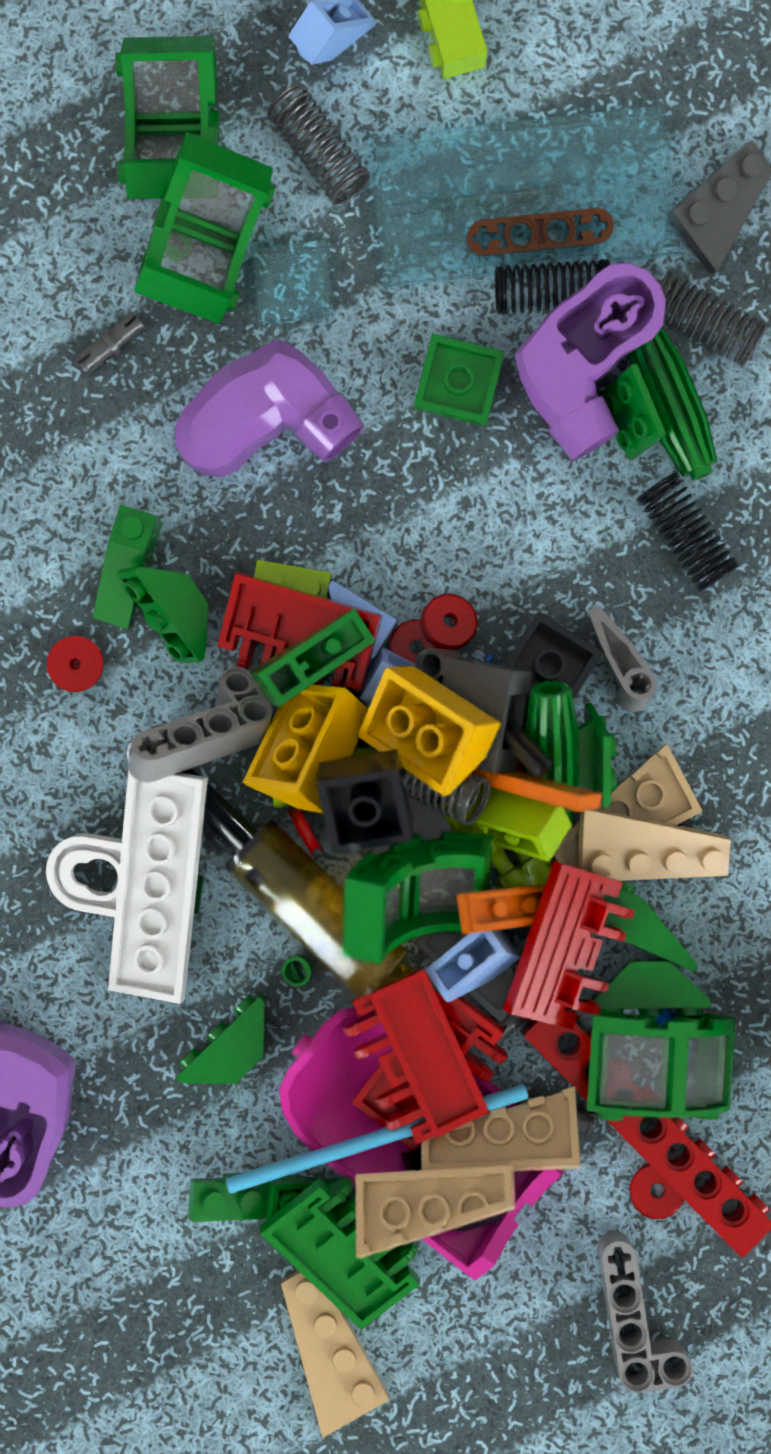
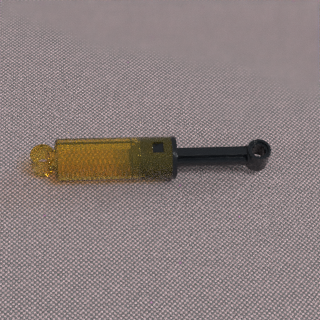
[126,725,416,998]

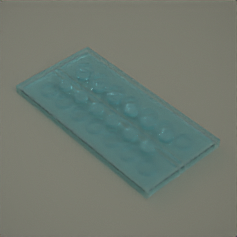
[368,105,681,288]

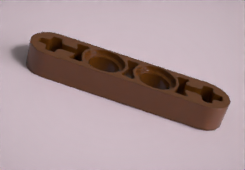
[466,208,614,257]

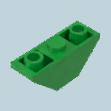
[116,566,209,663]
[592,960,711,1016]
[176,992,267,1084]

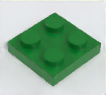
[413,333,505,427]

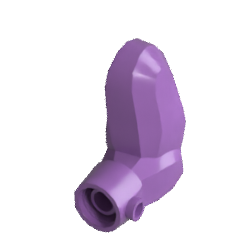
[515,263,666,461]
[175,340,365,477]
[0,1020,76,1208]

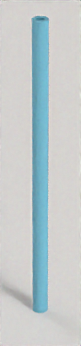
[226,1084,529,1194]

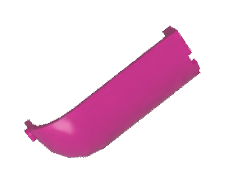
[279,1007,564,1281]

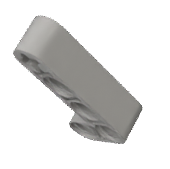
[129,667,273,782]
[597,1231,693,1393]

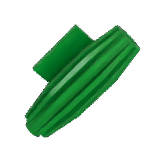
[600,327,718,481]
[524,681,617,833]

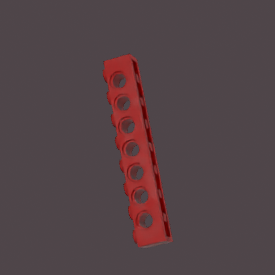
[520,1007,771,1259]

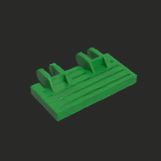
[260,1176,420,1330]

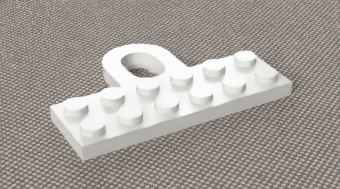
[46,770,208,1004]

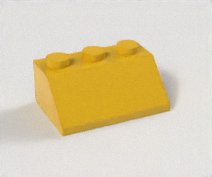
[358,666,501,796]
[243,684,368,813]

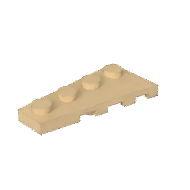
[553,744,703,867]
[577,809,731,881]
[421,1086,581,1171]
[356,1165,515,1258]
[281,1271,389,1438]

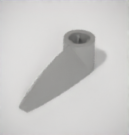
[588,606,657,712]

